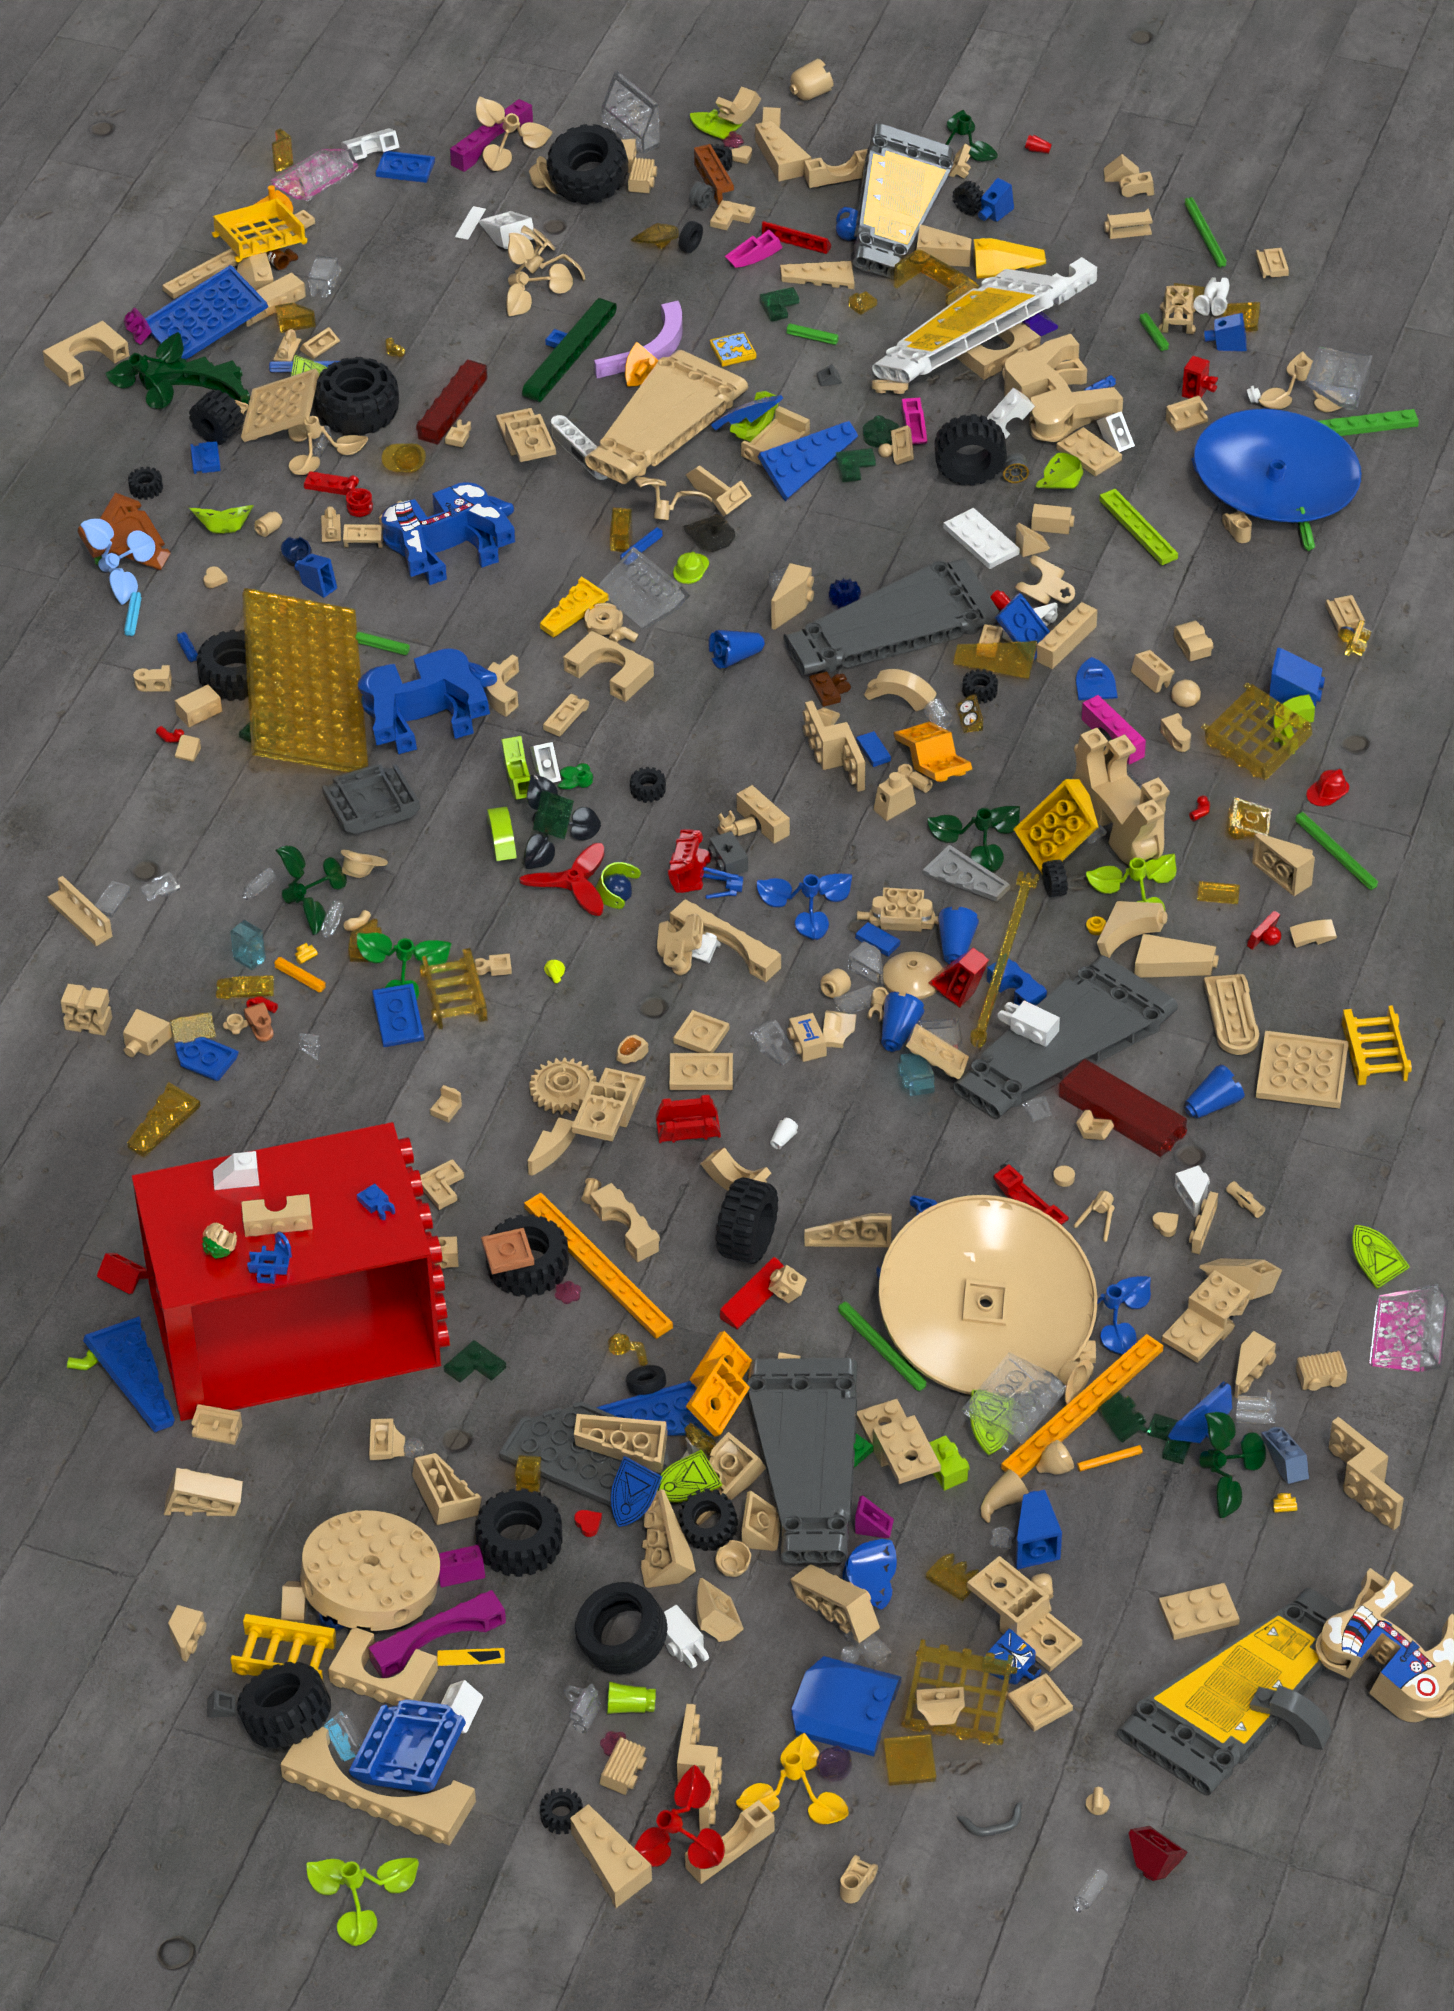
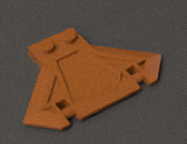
[78,493,171,570]

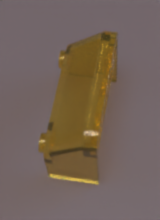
[894,250,980,308]

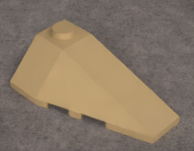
[641,1489,696,1588]

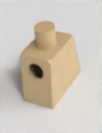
[874,772,916,821]
[123,1009,172,1057]

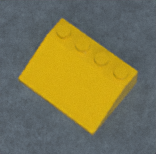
[1014,779,1098,875]

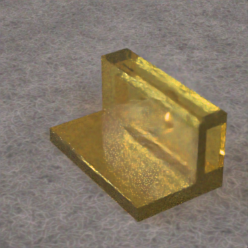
[272,128,293,173]
[169,1012,216,1043]

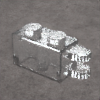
[308,255,341,298]

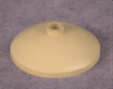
[882,952,942,999]

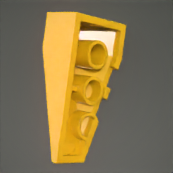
[973,238,1046,279]

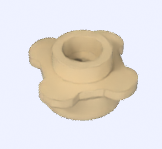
[223,1014,248,1034]

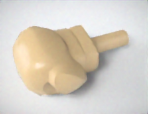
[1031,1573,1054,1612]

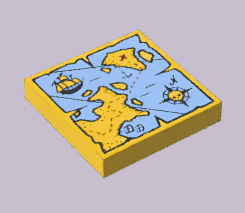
[710,332,756,367]

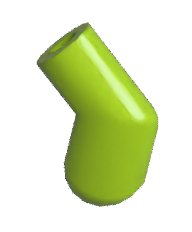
[67,1350,98,1370]

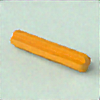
[274,957,326,992]

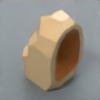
[616,1035,648,1064]

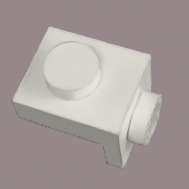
[692,932,721,963]

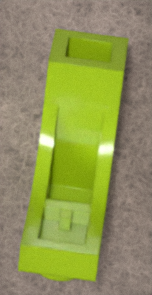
[730,391,779,442]
[1272,694,1315,755]
[501,736,530,799]
[486,806,517,861]

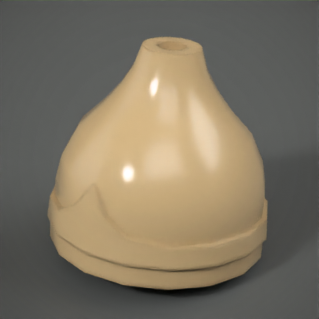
[1036,1440,1074,1475]

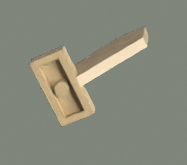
[686,465,752,517]

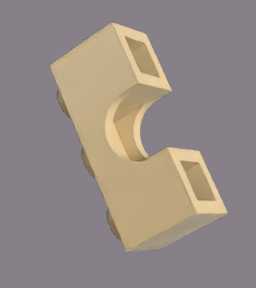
[737,785,790,844]
[242,1194,313,1237]

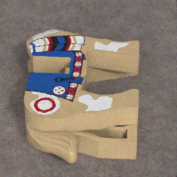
[1316,1568,1454,1722]

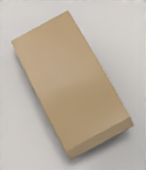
[1290,919,1337,948]

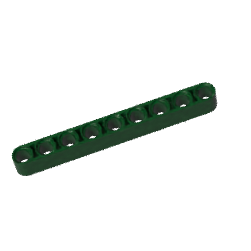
[522,298,617,402]

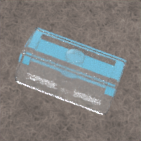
[323,1711,363,1762]

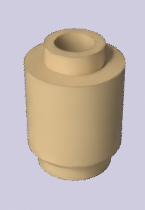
[255,511,282,537]

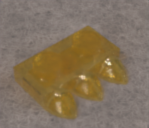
[926,1553,979,1601]

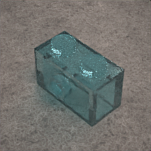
[230,920,266,970]
[897,1053,935,1096]

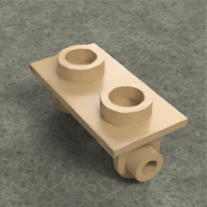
[273,329,301,361]
[321,507,341,542]

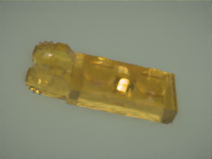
[216,975,274,999]

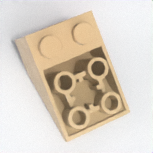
[1199,1258,1282,1300]

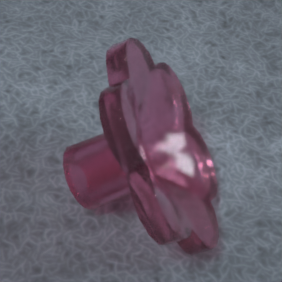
[722,131,744,148]
[555,1281,581,1304]
[600,1731,629,1756]

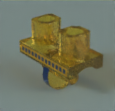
[1338,619,1372,656]

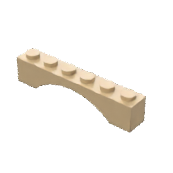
[670,899,781,982]

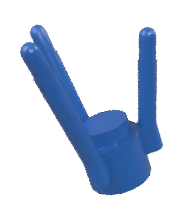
[703,867,743,899]

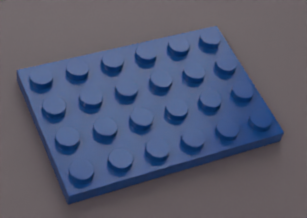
[145,265,268,360]

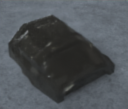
[683,514,736,552]

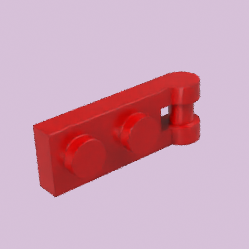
[304,471,359,495]

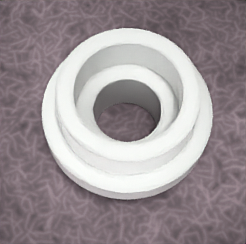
[1247,385,1261,404]

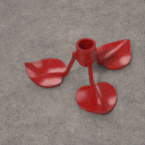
[634,1765,725,1869]

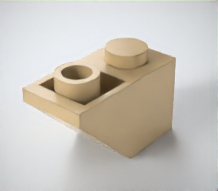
[168,1605,206,1662]

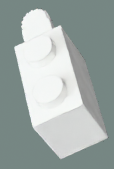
[997,1001,1060,1047]
[664,1605,709,1668]

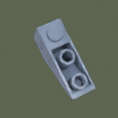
[1261,1427,1309,1484]

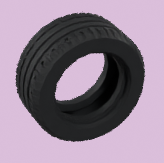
[575,1582,668,1675]

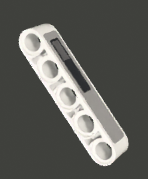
[551,415,608,480]

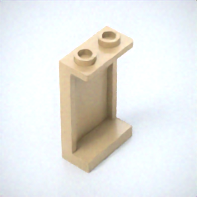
[741,406,810,466]

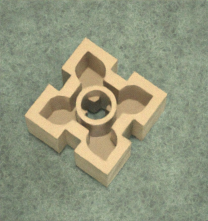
[61,984,112,1036]

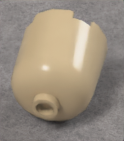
[790,59,834,101]

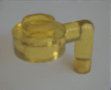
[608,1333,648,1366]

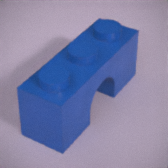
[987,956,1047,1006]

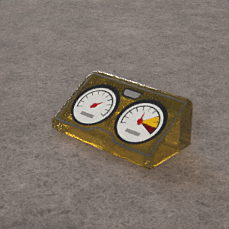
[956,694,983,733]

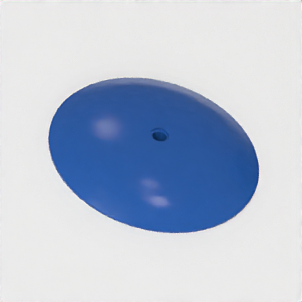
[1194,409,1361,522]

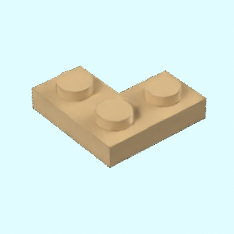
[710,200,755,230]
[420,1159,464,1210]

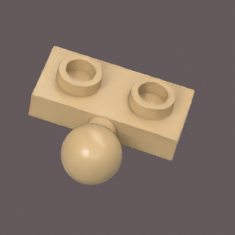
[878,425,914,465]

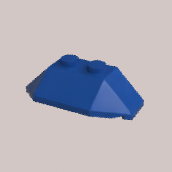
[1168,1381,1232,1443]

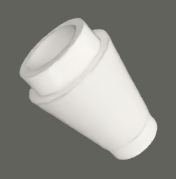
[770,1118,798,1149]

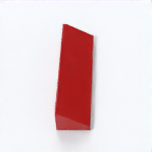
[762,221,831,254]
[720,1257,784,1329]

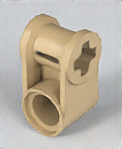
[1222,510,1252,543]
[840,1855,878,1903]

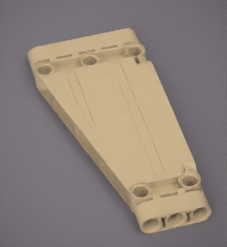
[585,350,748,484]

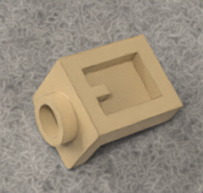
[430,1085,462,1123]

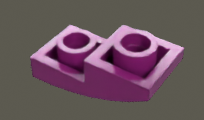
[124,308,152,345]

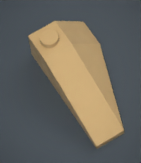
[237,240,273,290]
[805,1213,892,1247]
[696,1432,766,1525]

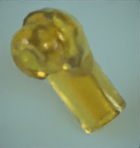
[385,338,405,357]

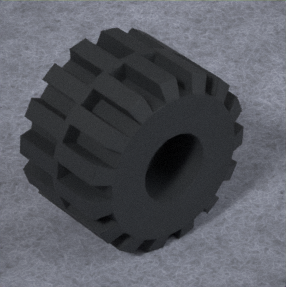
[189,390,244,445]

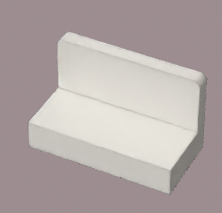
[441,1680,483,1734]

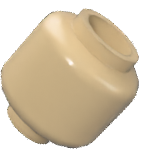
[821,969,851,999]

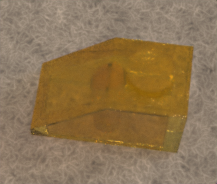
[275,303,316,333]

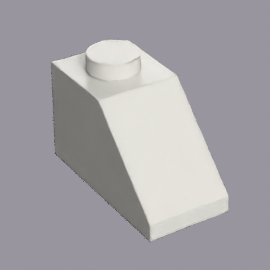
[1097,411,1135,452]
[530,742,561,782]
[213,1151,259,1190]
[1175,1166,1210,1217]

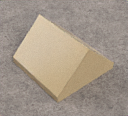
[742,1490,781,1551]

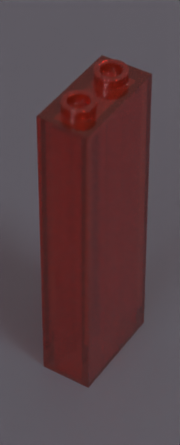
[1059,1059,1187,1157]

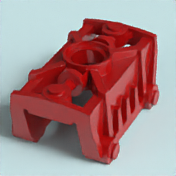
[668,829,711,893]
[656,1095,721,1143]

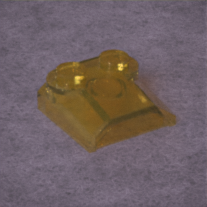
[1227,797,1272,839]

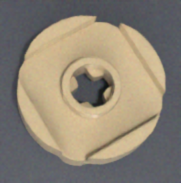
[584,603,623,635]

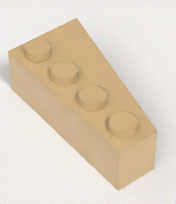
[570,1804,652,1908]

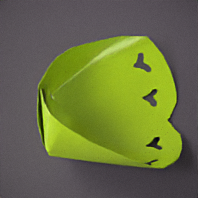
[1036,453,1084,489]
[189,505,254,534]

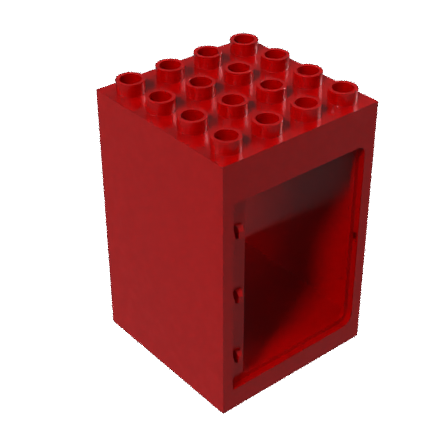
[132,1122,450,1421]

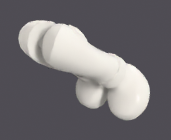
[1194,277,1230,316]

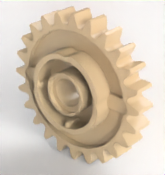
[529,1058,596,1115]

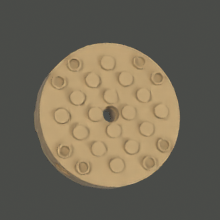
[300,1510,440,1631]

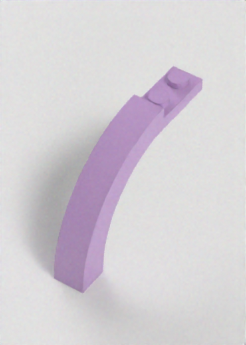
[594,301,682,378]

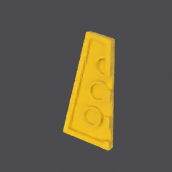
[540,576,609,638]

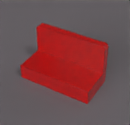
[97,1253,148,1294]

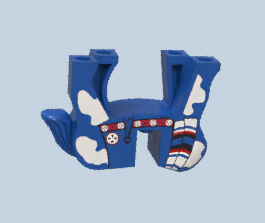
[381,482,515,585]

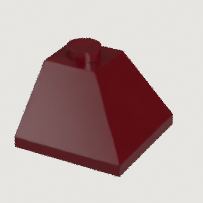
[1128,1826,1188,1881]

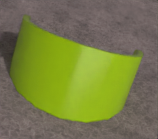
[595,862,641,909]

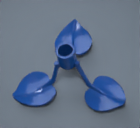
[757,874,852,940]
[1097,1276,1151,1355]

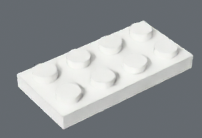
[943,508,1020,569]

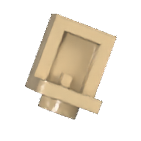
[1077,1110,1114,1140]

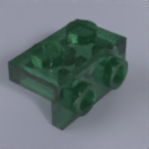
[1098,1392,1149,1443]

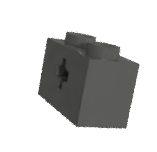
[708,831,748,875]

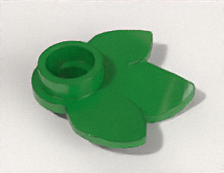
[557,763,593,789]

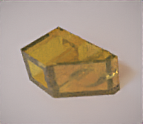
[610,507,633,552]
[348,919,382,962]

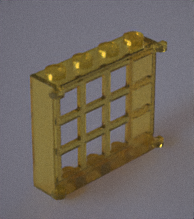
[1201,682,1313,781]
[901,1639,1018,1745]

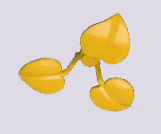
[736,1733,849,1824]

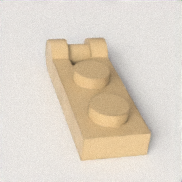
[543,694,589,737]

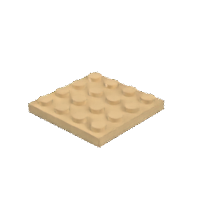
[241,368,319,442]
[1256,1031,1349,1109]

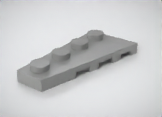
[923,845,1010,902]

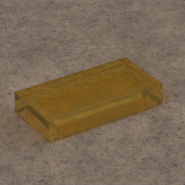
[1197,881,1240,904]

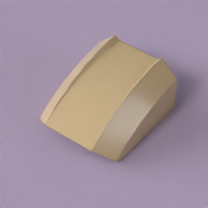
[696,1578,744,1642]

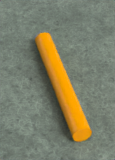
[1077,1445,1143,1472]

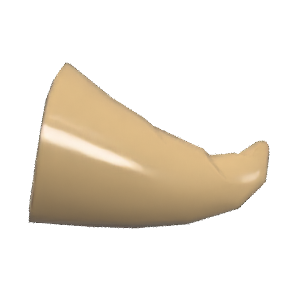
[980,1469,1029,1523]

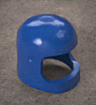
[836,207,858,241]

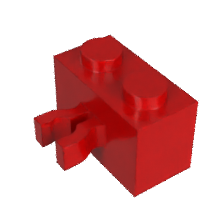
[1182,356,1218,399]

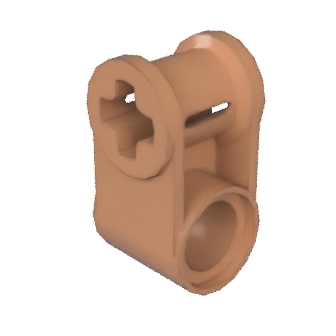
[244,1002,274,1042]

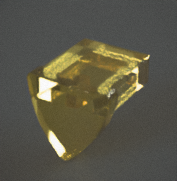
[848,291,877,315]

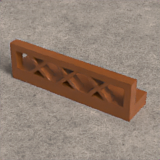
[694,144,734,205]

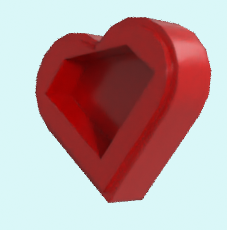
[574,1510,602,1537]

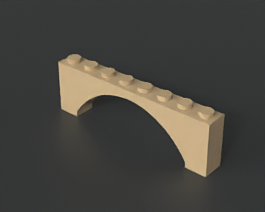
[280,1727,476,1846]

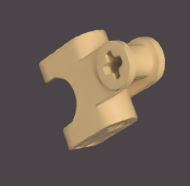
[1015,555,1075,605]
[657,914,703,975]

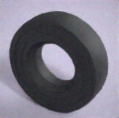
[678,221,703,253]
[626,1365,666,1395]

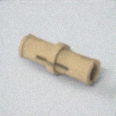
[1226,1181,1265,1218]

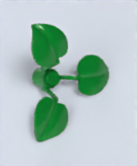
[357,933,451,1000]

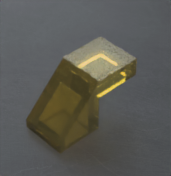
[515,1455,541,1492]

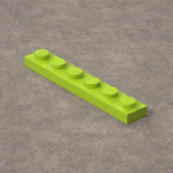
[1099,489,1178,565]

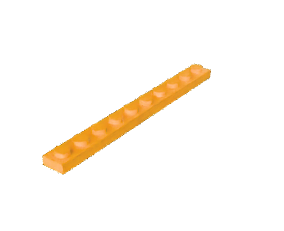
[524,1193,673,1339]
[1001,1334,1164,1478]

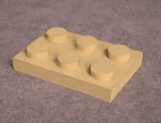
[1056,427,1122,476]
[906,1024,969,1079]
[669,1053,733,1090]
[1159,1583,1240,1640]

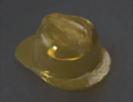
[381,443,426,473]

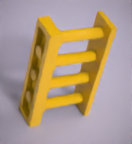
[1342,1005,1412,1085]
[231,1614,337,1681]

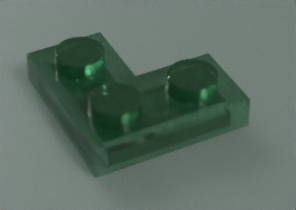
[759,287,799,322]
[836,448,876,482]
[444,1340,506,1383]
[1147,1413,1192,1465]

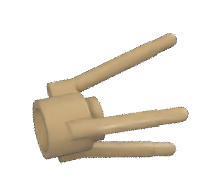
[1074,1191,1115,1242]

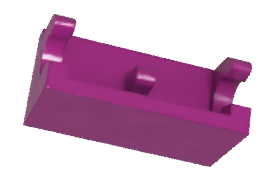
[438,1545,485,1588]

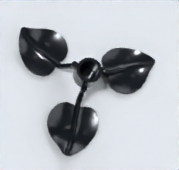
[524,775,601,869]

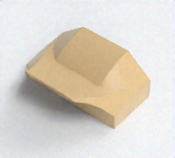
[823,1010,856,1048]
[369,1419,405,1460]
[916,1687,965,1726]

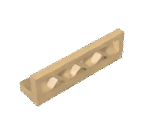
[48,876,112,946]

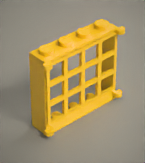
[211,198,307,262]

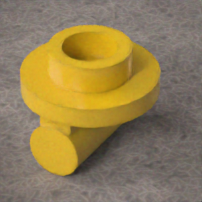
[294,943,318,965]
[1273,1493,1297,1513]

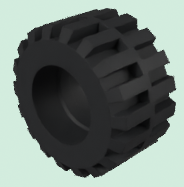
[678,1488,738,1551]

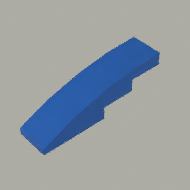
[711,395,783,431]

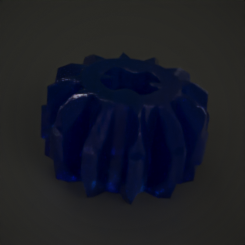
[829,578,861,608]

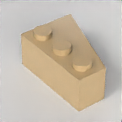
[916,224,972,267]
[412,1453,482,1525]
[164,1468,243,1516]

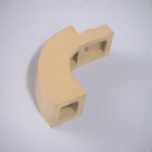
[716,86,761,124]
[485,654,519,717]
[864,669,937,711]
[701,1147,771,1191]

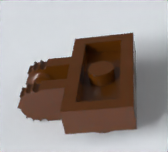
[809,672,851,707]

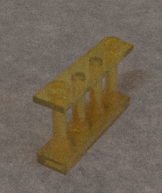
[419,948,488,1029]

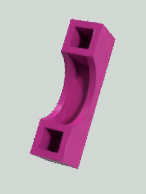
[1082,695,1146,765]

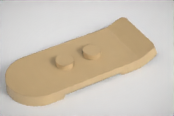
[1204,974,1259,1055]

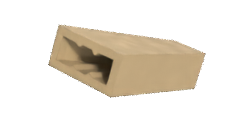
[1134,934,1219,978]

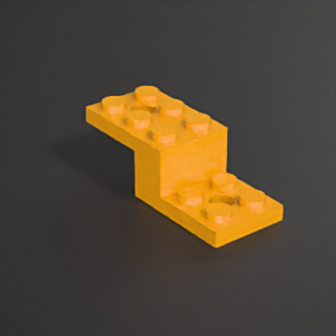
[894,721,972,782]
[686,1331,752,1437]

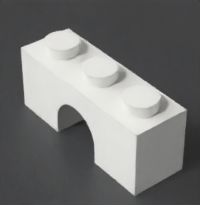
[341,128,399,162]
[1053,257,1097,305]
[987,388,1035,439]

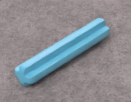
[124,592,141,636]

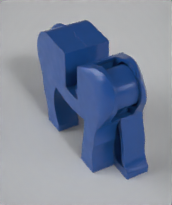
[358,649,497,754]

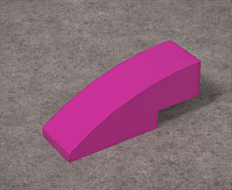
[725,230,782,268]
[901,397,927,444]

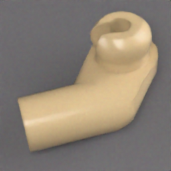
[609,627,639,643]
[343,910,371,931]

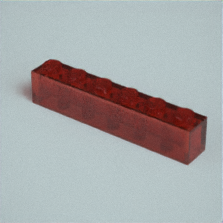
[416,359,488,445]

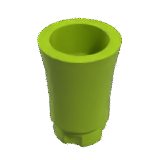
[607,1681,656,1714]

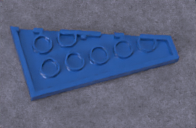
[757,421,858,502]
[83,1316,175,1432]
[596,1381,712,1436]

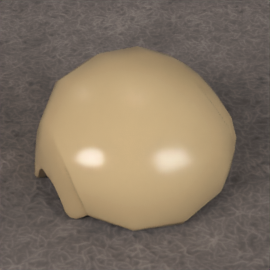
[1171,679,1201,708]
[715,1540,751,1577]

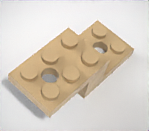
[496,408,556,462]
[803,701,865,792]
[572,1068,646,1142]
[857,1399,941,1484]
[1329,1417,1404,1530]
[967,1556,1082,1672]
[677,1704,722,1831]

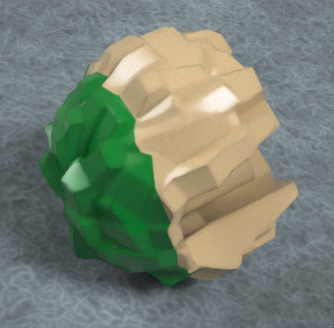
[202,1222,237,1259]

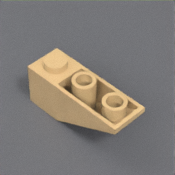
[1234,1331,1276,1399]

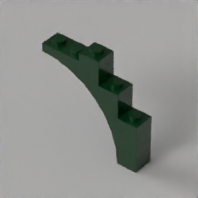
[139,357,250,405]

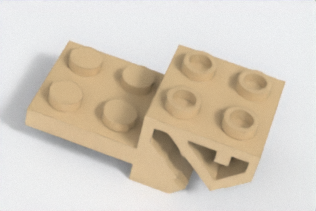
[1162,1270,1251,1363]

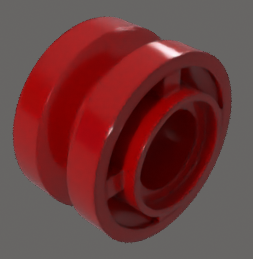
[346,488,373,517]

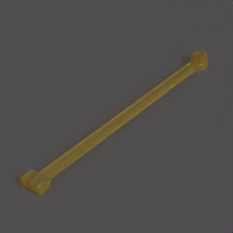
[970,871,1039,1048]

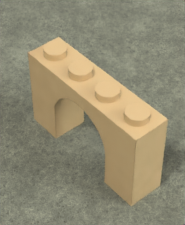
[43,321,129,387]
[956,322,1041,380]
[563,631,654,702]
[328,1628,438,1706]

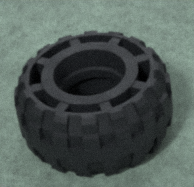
[546,124,629,204]
[314,357,399,436]

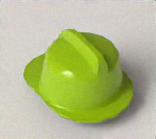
[673,551,709,584]

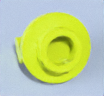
[544,960,565,983]

